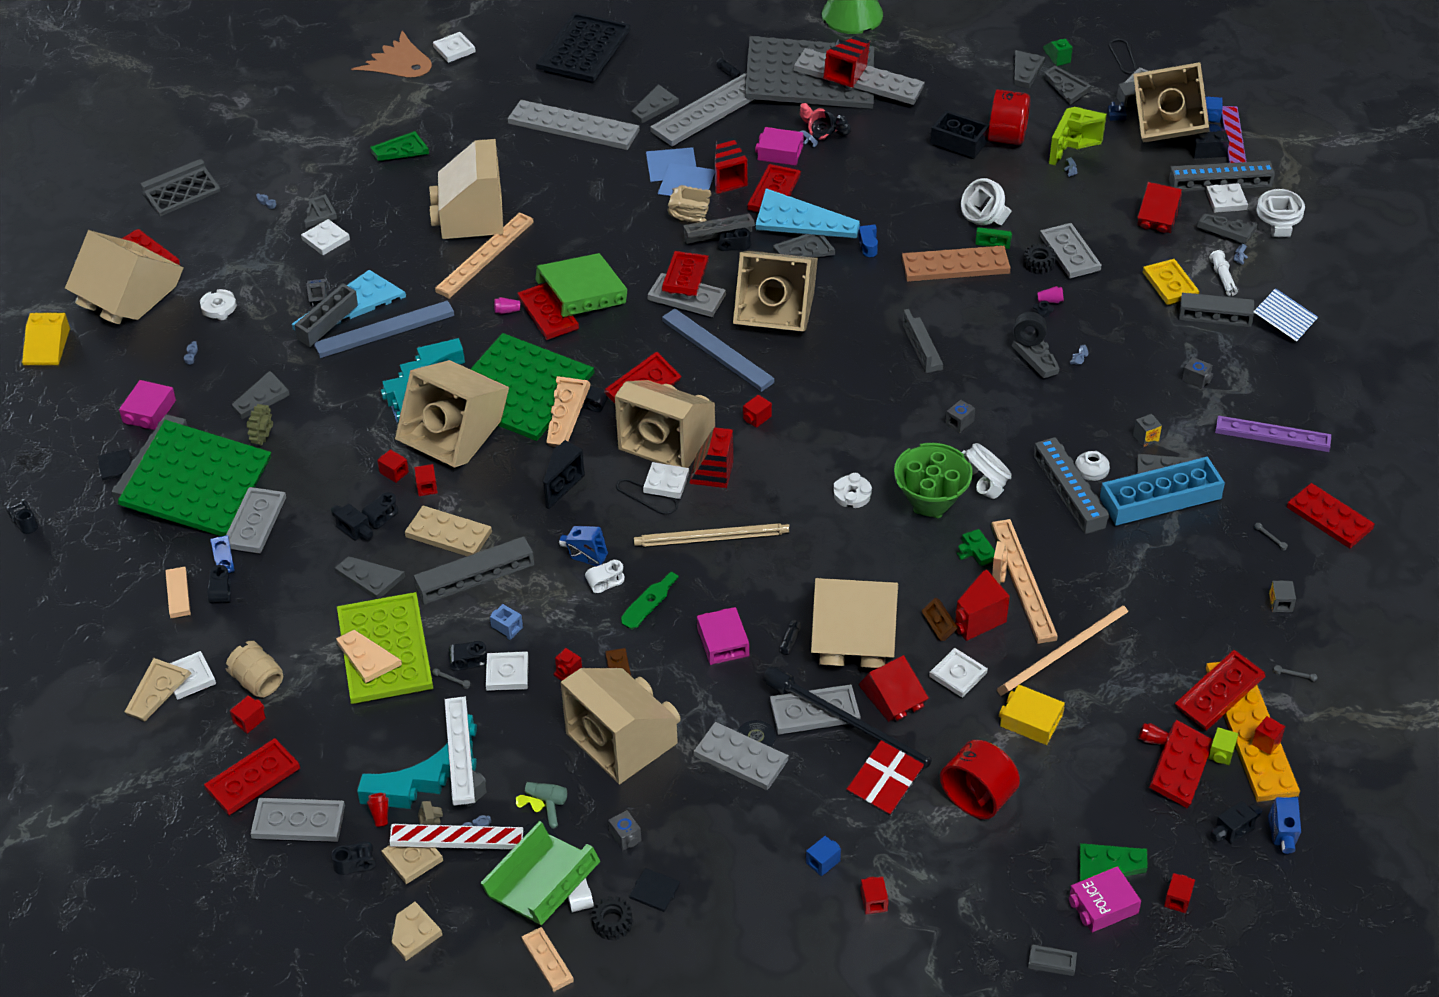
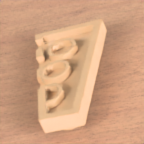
[547,376,591,447]

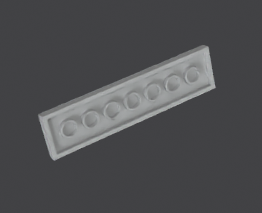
[794,48,924,105]
[650,73,754,146]
[508,100,639,150]

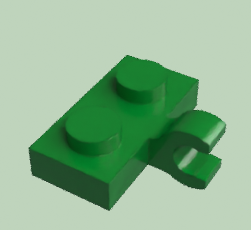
[957,529,995,566]

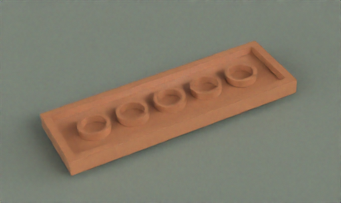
[902,246,1011,281]

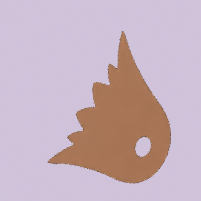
[351,31,432,77]

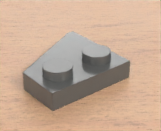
[305,194,337,228]

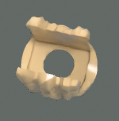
[667,185,711,223]

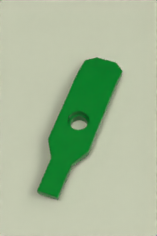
[621,572,679,629]

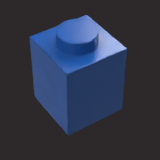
[1206,97,1223,123]
[806,836,841,877]

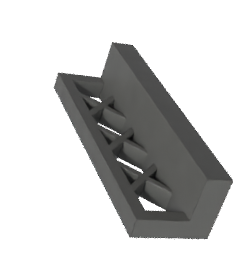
[683,214,755,244]
[903,309,943,373]

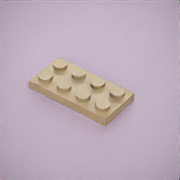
[405,506,492,556]

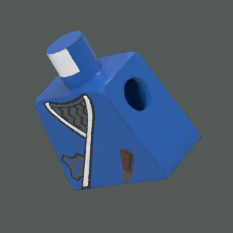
[559,526,608,566]
[1268,797,1301,853]

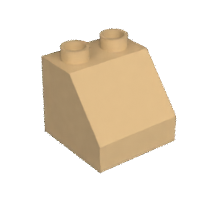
[1133,63,1210,143]
[430,139,504,239]
[65,230,183,324]
[733,251,818,331]
[395,360,509,467]
[615,380,715,468]
[811,578,898,668]
[561,668,680,785]

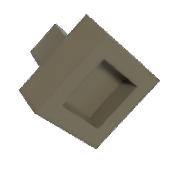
[418,801,443,825]

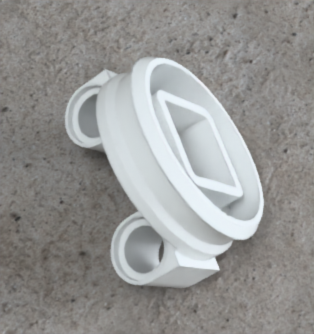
[961,178,1012,225]
[1256,189,1305,237]
[962,443,1011,499]

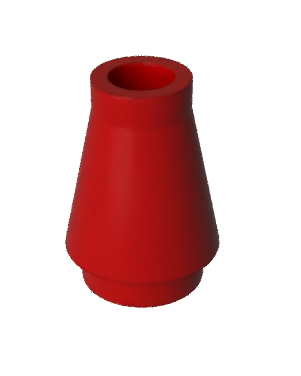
[1139,723,1169,745]
[367,793,389,826]

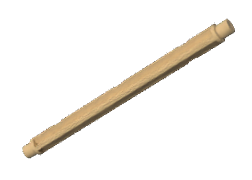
[634,523,789,547]

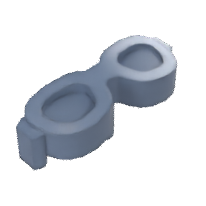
[800,131,818,148]
[1064,157,1077,177]
[256,193,276,209]
[1234,244,1248,264]
[184,341,198,364]
[1070,345,1088,365]
[462,815,491,827]

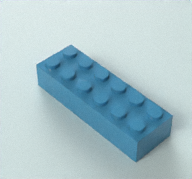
[1100,457,1225,526]

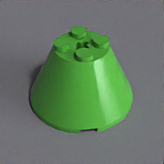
[822,0,883,34]
[894,443,972,518]

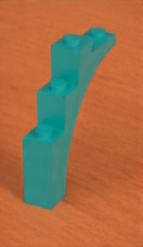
[381,338,465,422]
[357,715,477,809]

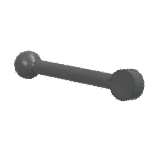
[1255,523,1288,551]
[1274,665,1317,682]
[432,668,471,689]

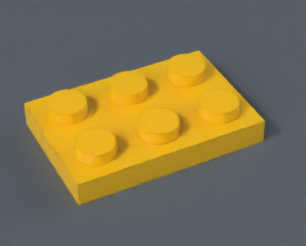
[1143,259,1199,305]

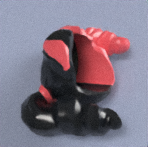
[800,103,851,140]

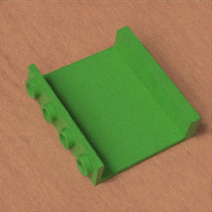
[536,253,628,317]
[480,821,600,925]

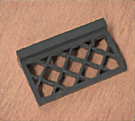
[141,159,221,216]

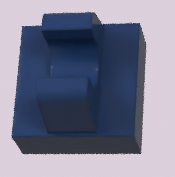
[1107,102,1126,121]

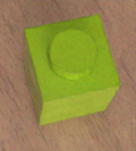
[1209,727,1239,765]

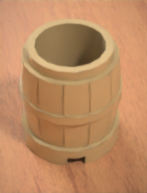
[226,641,283,697]

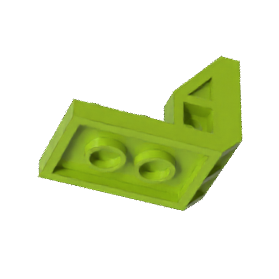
[1049,107,1106,165]

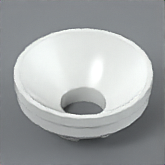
[1075,451,1110,481]

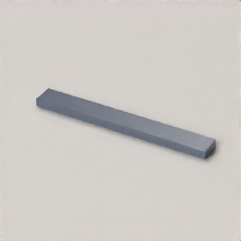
[314,300,454,358]
[662,309,774,392]

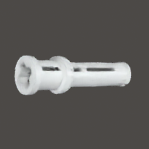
[1209,250,1238,296]

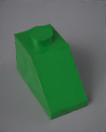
[1043,39,1073,66]

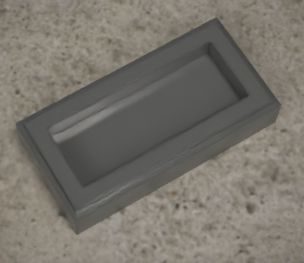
[1028,945,1077,976]

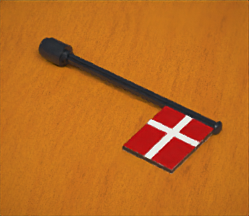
[763,666,932,816]

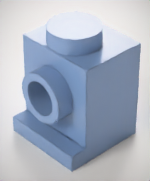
[490,604,523,640]

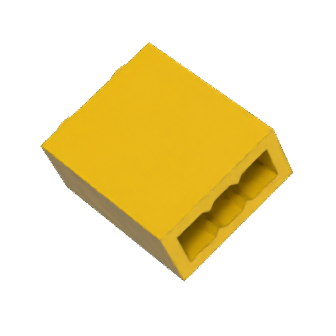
[999,684,1065,745]

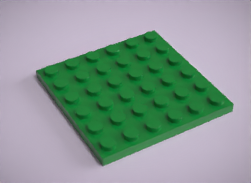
[470,333,594,441]
[118,420,271,536]

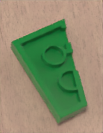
[370,131,429,161]
[1079,843,1147,882]

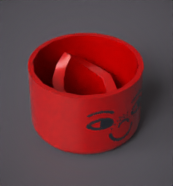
[988,89,1030,145]
[940,740,1020,819]

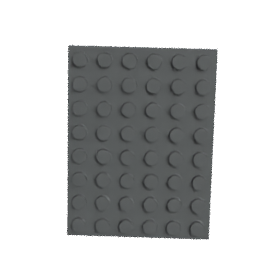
[745,36,874,109]

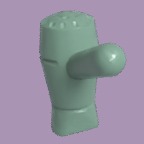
[525,782,567,829]

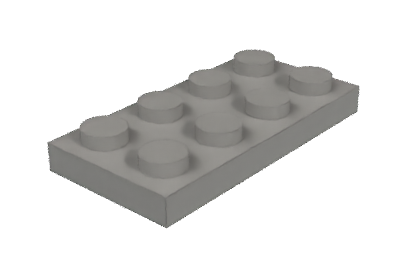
[1040,223,1102,278]
[648,273,726,317]
[226,487,286,553]
[770,685,860,734]
[694,722,788,790]
[250,798,345,842]

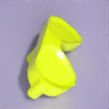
[516,795,546,812]

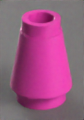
[1037,286,1064,304]
[494,297,520,315]

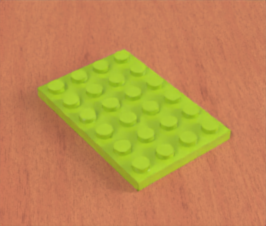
[337,592,434,704]

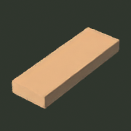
[166,567,191,618]
[522,927,574,992]

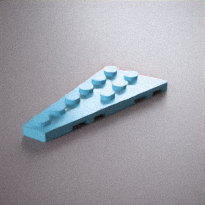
[756,189,860,238]
[292,270,406,330]

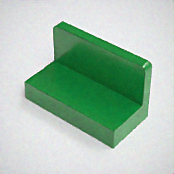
[975,227,1012,249]

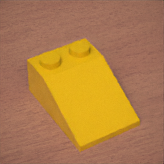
[22,313,70,365]

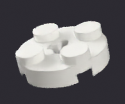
[200,289,237,320]
[834,473,872,508]

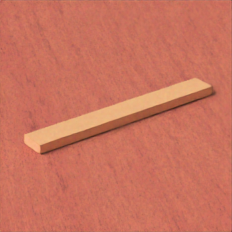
[435,213,534,298]
[991,519,1058,644]
[997,606,1128,696]

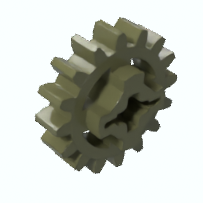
[247,404,273,445]

